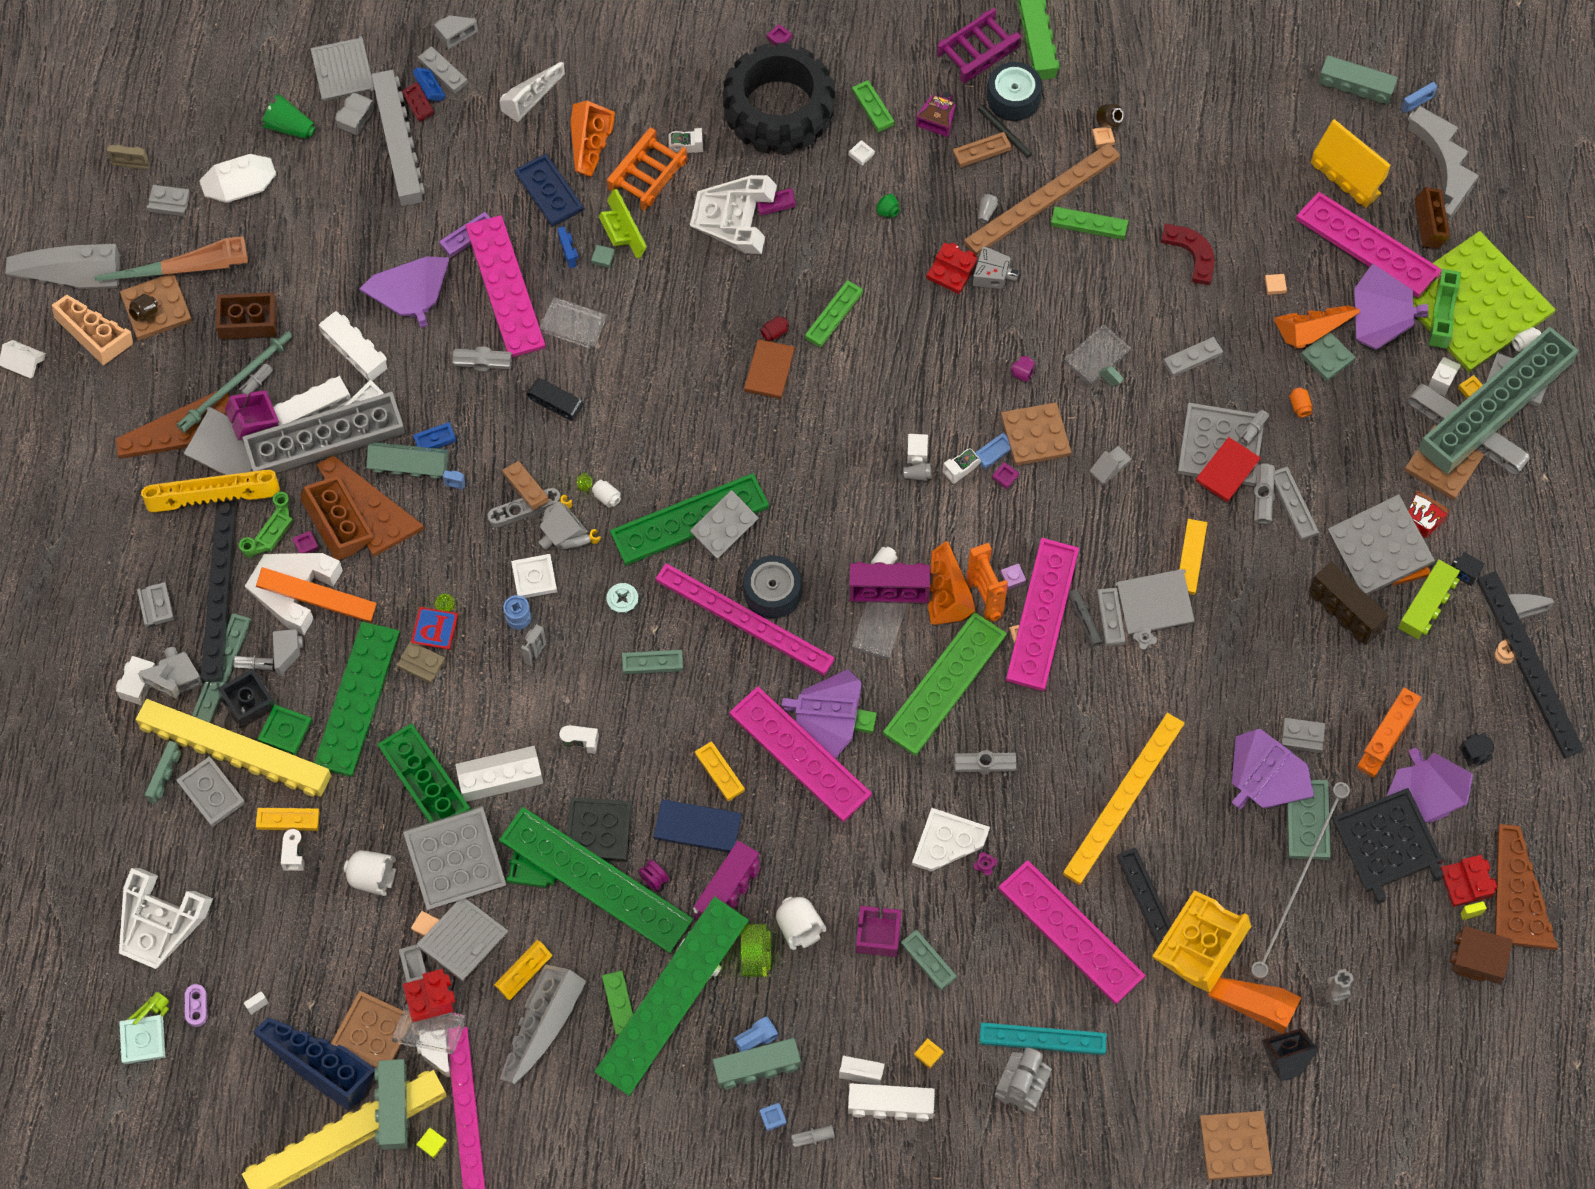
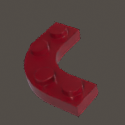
[1161,223,1215,285]

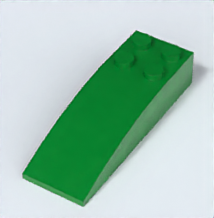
[377,723,471,823]

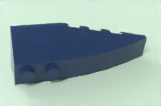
[253,1017,375,1111]

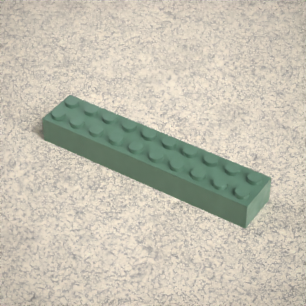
[1418,326,1579,475]

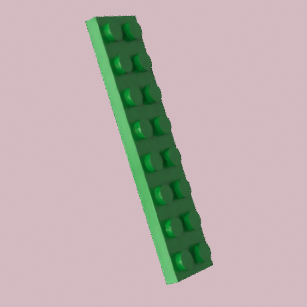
[610,473,769,566]
[314,621,400,777]

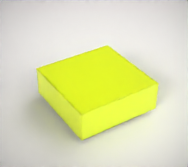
[1461,901,1487,920]
[416,1128,447,1158]

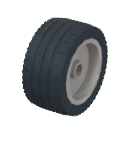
[743,555,802,619]

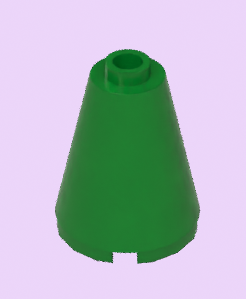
[261,94,316,139]

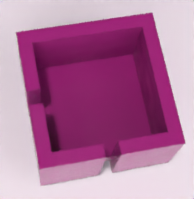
[225,390,279,441]
[856,906,902,957]

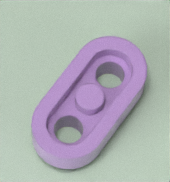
[185,984,207,1027]

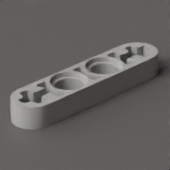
[488,488,561,528]

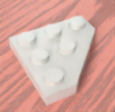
[912,808,990,872]

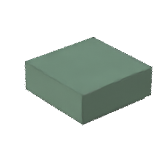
[591,245,615,268]
[1098,366,1124,386]

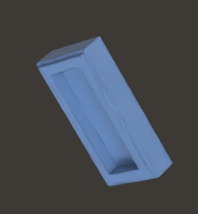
[1401,82,1437,113]
[975,433,1010,470]

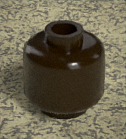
[1096,104,1124,128]
[129,294,158,322]

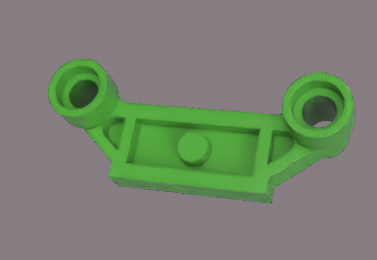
[239,492,293,558]

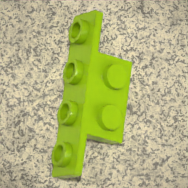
[599,189,646,258]

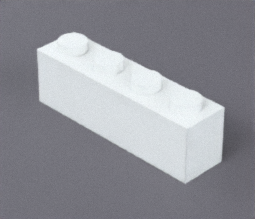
[318,311,387,381]
[273,376,351,426]
[848,1083,935,1121]

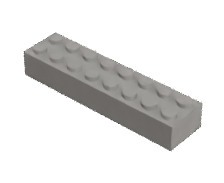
[243,392,405,473]

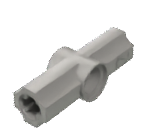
[453,347,512,372]
[1254,464,1275,524]
[954,750,1016,774]
[1324,969,1353,1006]

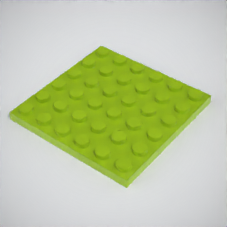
[1413,231,1556,373]

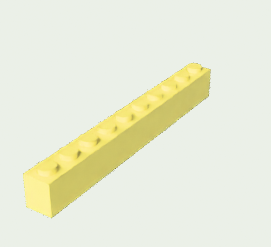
[136,699,331,797]
[242,1070,447,1189]

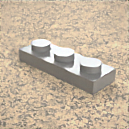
[418,46,468,94]
[1163,337,1223,377]

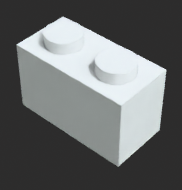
[116,656,156,705]

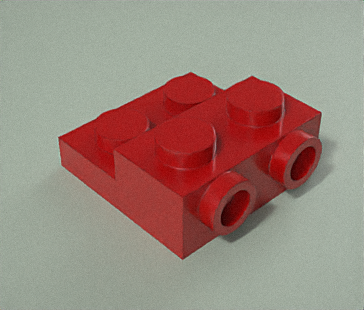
[926,242,978,294]
[1441,855,1497,907]
[403,969,456,1023]

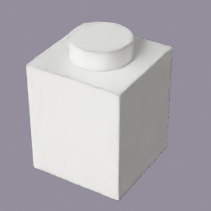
[907,434,928,465]

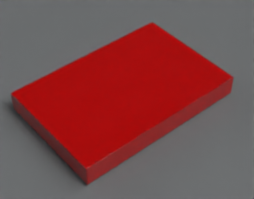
[1195,437,1261,502]

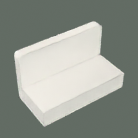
[0,340,46,378]
[839,1056,884,1085]

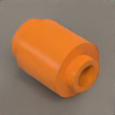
[1289,388,1313,418]

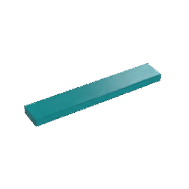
[979,1022,1107,1055]

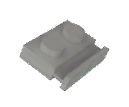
[147,185,191,216]
[137,582,174,627]
[521,624,546,666]
[1282,718,1325,753]

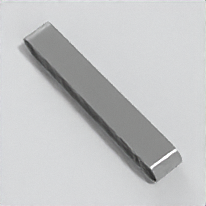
[1408,384,1530,474]

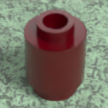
[760,316,789,341]

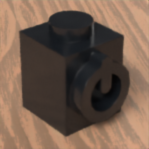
[1459,732,1494,766]

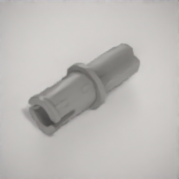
[239,364,273,398]
[1238,410,1269,445]
[233,655,274,671]
[791,1125,835,1147]

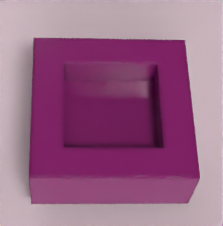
[767,24,792,47]
[992,462,1019,490]
[292,531,319,553]

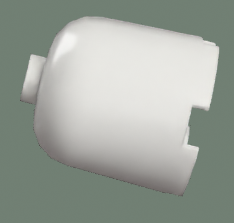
[344,850,396,896]
[776,897,826,950]

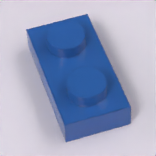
[412,68,446,101]
[557,226,578,269]
[413,422,456,448]

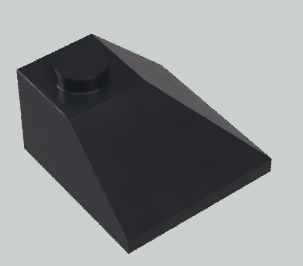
[1263,1028,1317,1081]

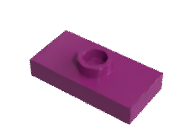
[757,188,796,216]

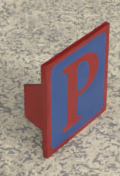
[411,607,458,650]

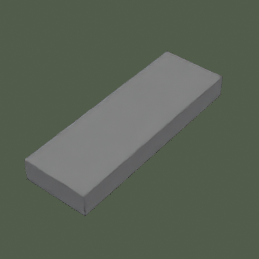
[1097,588,1126,646]

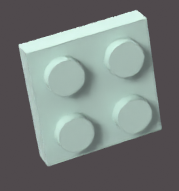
[120,1015,165,1064]

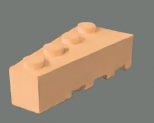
[52,295,133,365]

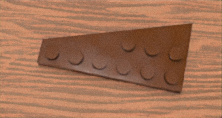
[116,391,229,459]
[316,455,425,557]

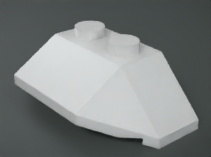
[199,154,276,203]

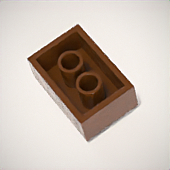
[216,292,278,339]

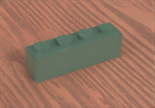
[1318,55,1398,105]
[367,442,448,478]
[713,1038,801,1090]
[375,1059,408,1150]

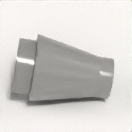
[977,194,998,223]
[904,462,932,481]

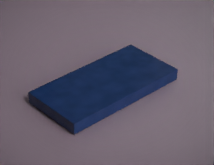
[514,153,584,227]
[654,799,742,853]

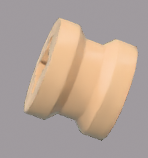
[1495,640,1514,664]

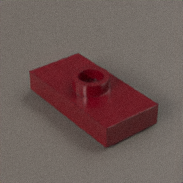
[402,82,435,122]

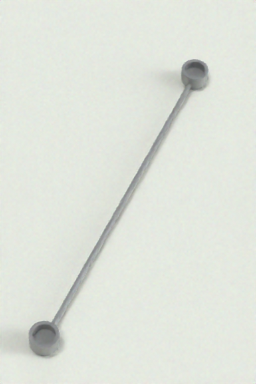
[1251,782,1350,980]

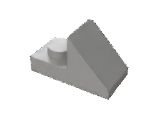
[1090,446,1131,485]
[138,663,180,699]

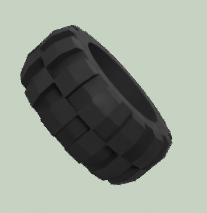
[722,42,835,154]

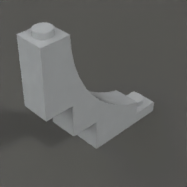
[1407,106,1479,223]

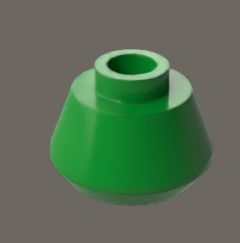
[876,194,900,218]

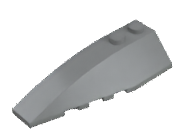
[5,244,120,289]
[500,964,586,1084]

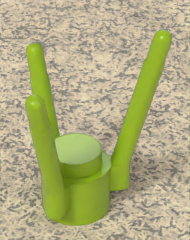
[127,992,169,1025]

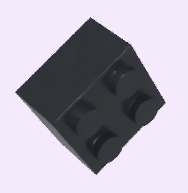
[218,669,274,729]

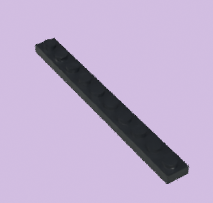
[201,501,238,682]
[1477,571,1584,759]

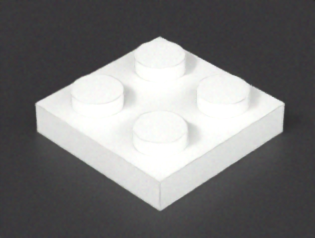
[511,554,557,598]

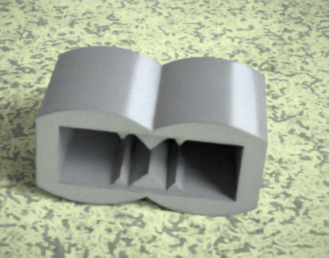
[335,93,374,135]

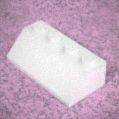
[456,746,543,802]

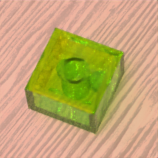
[741,924,771,977]

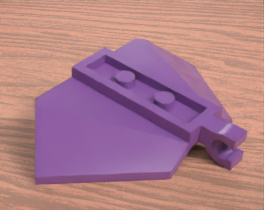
[360,256,449,328]
[1355,264,1428,350]
[782,669,862,759]
[1232,729,1314,810]
[1387,747,1473,823]

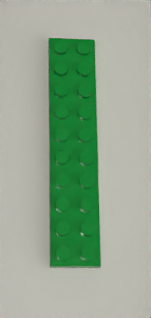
[499,807,693,954]
[594,896,749,1095]

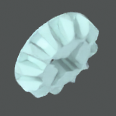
[607,583,638,614]

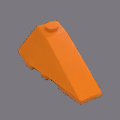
[571,101,615,177]
[1274,305,1360,348]
[928,541,975,625]
[1207,977,1301,1034]

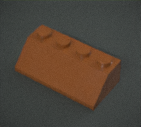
[300,475,374,560]

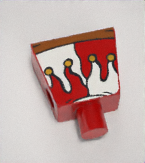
[1408,490,1450,538]

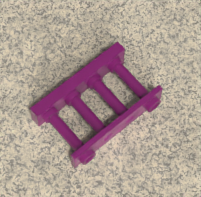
[937,8,1022,84]

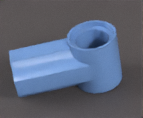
[734,1017,779,1052]

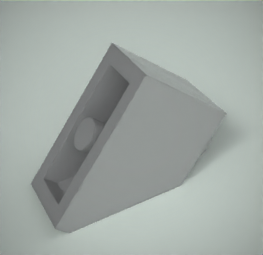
[434,15,478,49]
[273,629,304,676]

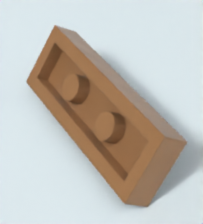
[953,132,1011,168]
[502,461,549,511]

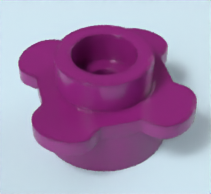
[973,852,997,876]

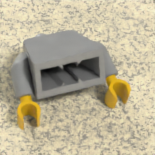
[538,495,601,550]

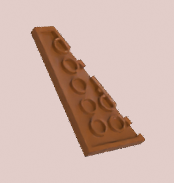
[1495,824,1558,950]

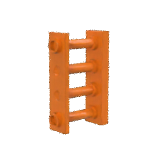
[607,127,688,211]
[966,542,1008,622]
[1356,687,1422,778]

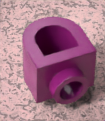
[1011,356,1035,383]

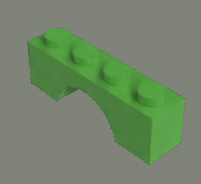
[1428,269,1461,349]

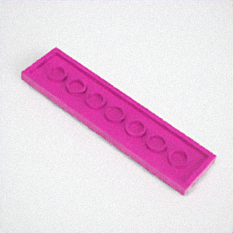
[1296,192,1442,298]
[465,215,545,357]
[1005,537,1079,692]
[729,686,872,822]
[998,860,1146,1005]

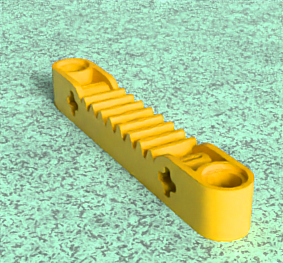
[141,470,280,512]

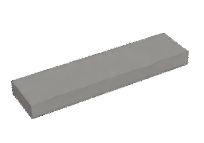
[1274,466,1319,541]

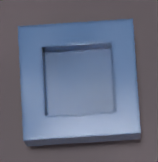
[443,470,465,490]
[759,1103,787,1131]

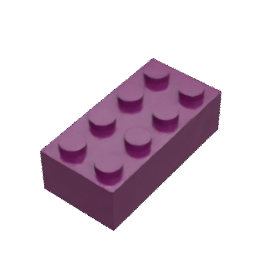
[849,562,930,603]
[693,841,761,921]

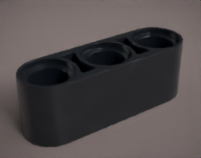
[527,378,584,421]

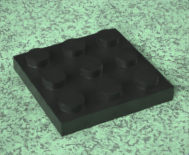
[567,797,632,862]

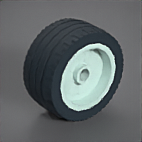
[986,61,1042,121]

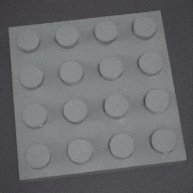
[1177,403,1264,487]
[1328,494,1435,595]
[403,806,506,910]

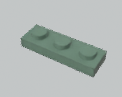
[622,650,683,674]
[145,741,181,804]
[901,930,957,991]

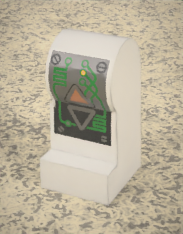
[668,128,703,153]
[943,448,981,484]
[560,725,599,754]
[281,829,305,871]

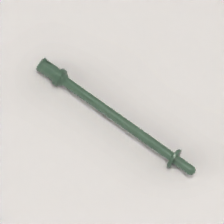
[176,332,292,433]

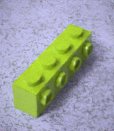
[1398,560,1460,640]

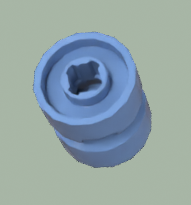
[503,595,531,630]

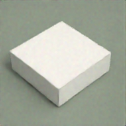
[849,140,875,166]
[244,992,268,1015]

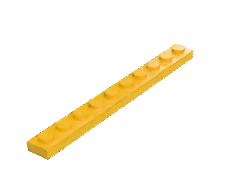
[1063,713,1184,885]

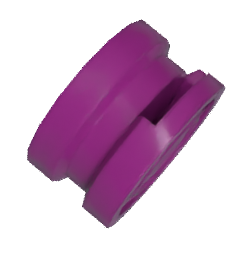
[638,859,669,892]

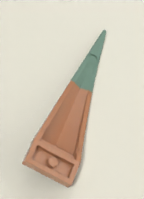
[95,236,248,281]

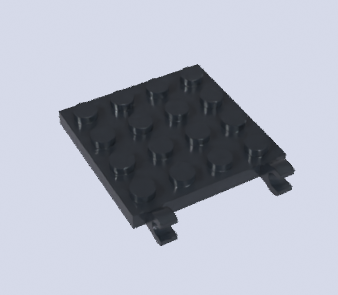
[1332,788,1443,904]

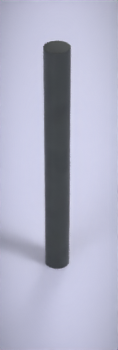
[978,105,1033,158]

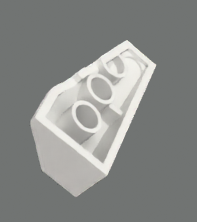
[500,62,565,122]

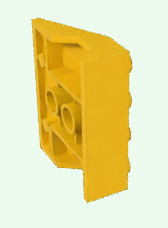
[1311,119,1391,208]
[1153,890,1251,993]

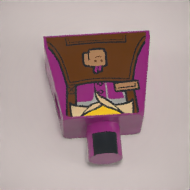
[916,92,956,137]

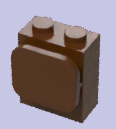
[1450,926,1513,984]

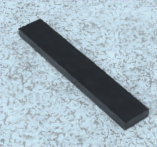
[1116,848,1171,947]

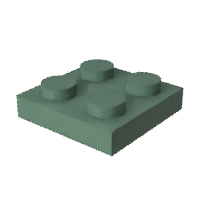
[1301,332,1356,382]

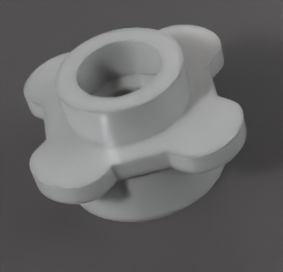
[1133,627,1157,650]

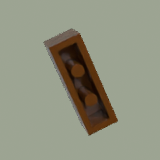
[1414,187,1450,249]

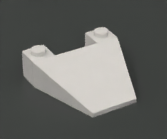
[690,175,777,254]
[245,553,343,635]
[119,868,213,969]

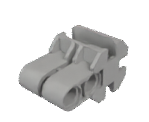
[995,1048,1052,1114]

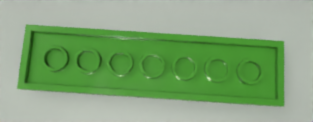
[883,612,1007,757]

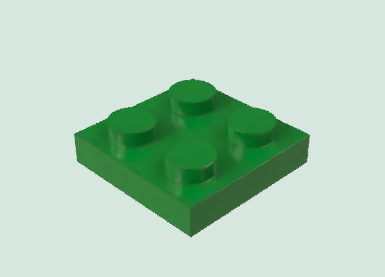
[258,705,312,756]

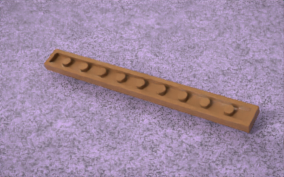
[964,143,1121,256]

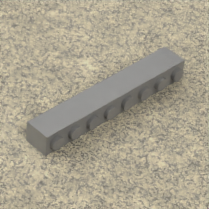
[371,70,425,206]

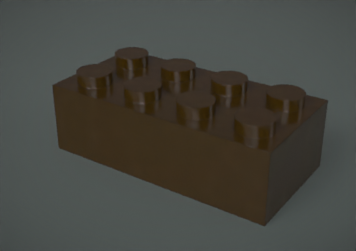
[1309,561,1389,646]

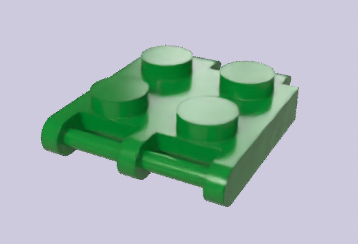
[506,852,555,889]

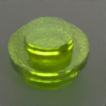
[577,472,592,492]
[435,593,455,612]

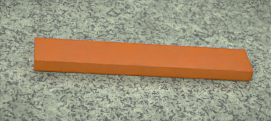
[255,567,376,623]

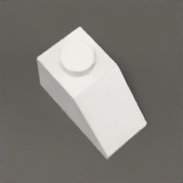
[1428,357,1461,396]
[417,1030,451,1077]

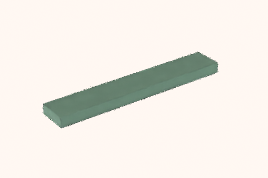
[192,613,252,724]

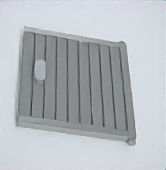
[311,36,375,101]
[184,407,252,475]
[1115,569,1195,635]
[415,898,508,982]

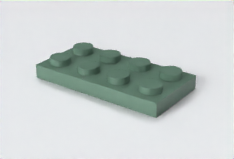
[1287,780,1330,860]

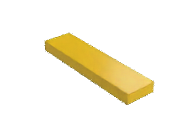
[1179,519,1207,595]

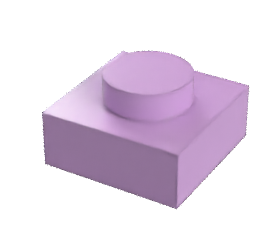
[1000,564,1026,590]

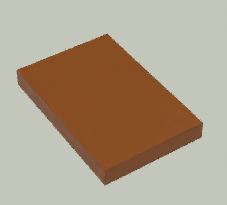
[744,339,795,399]

